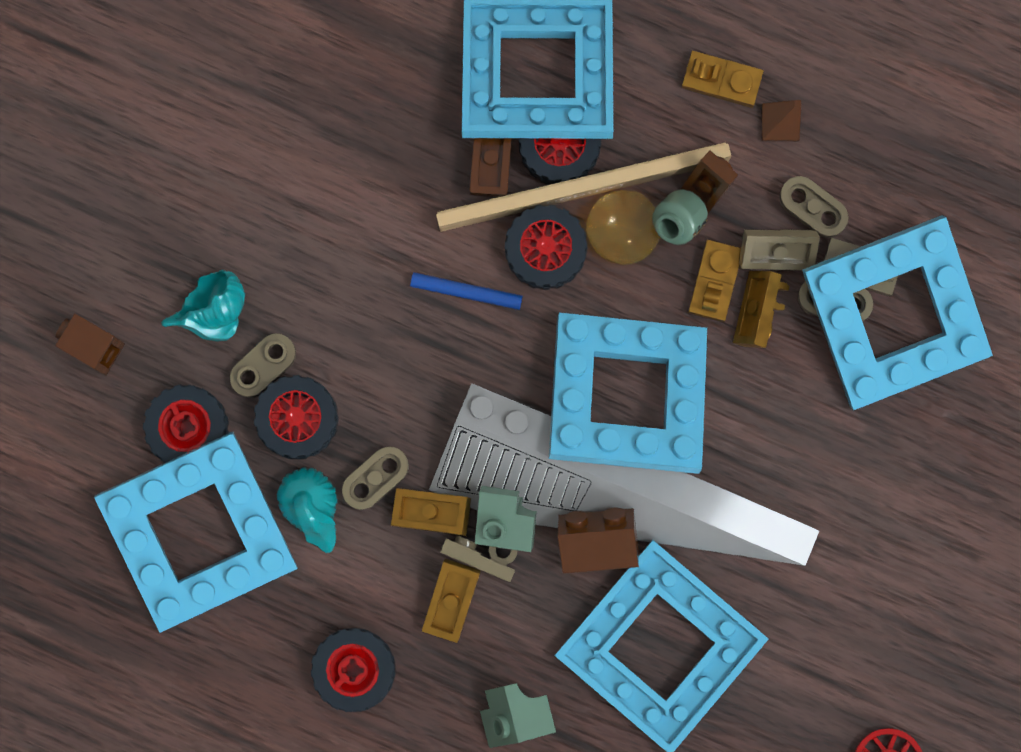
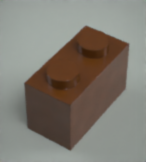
[55,313,125,376]
[558,507,639,573]

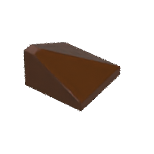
[762,100,801,141]

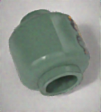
[652,189,708,245]

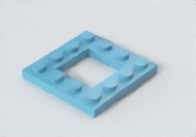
[462,0,614,139]
[802,215,993,410]
[549,312,707,474]
[94,432,297,633]
[555,540,768,752]

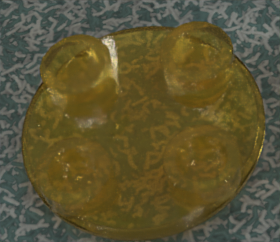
[587,190,660,265]

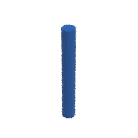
[410,272,523,310]

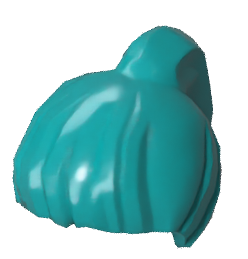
[161,270,245,342]
[277,467,338,553]

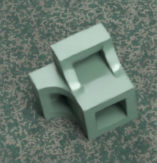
[475,486,537,552]
[480,683,556,748]

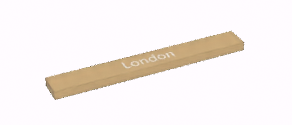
[436,142,731,232]

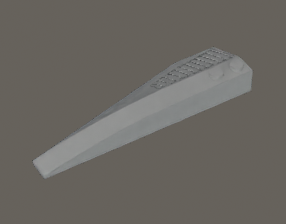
[429,383,819,566]

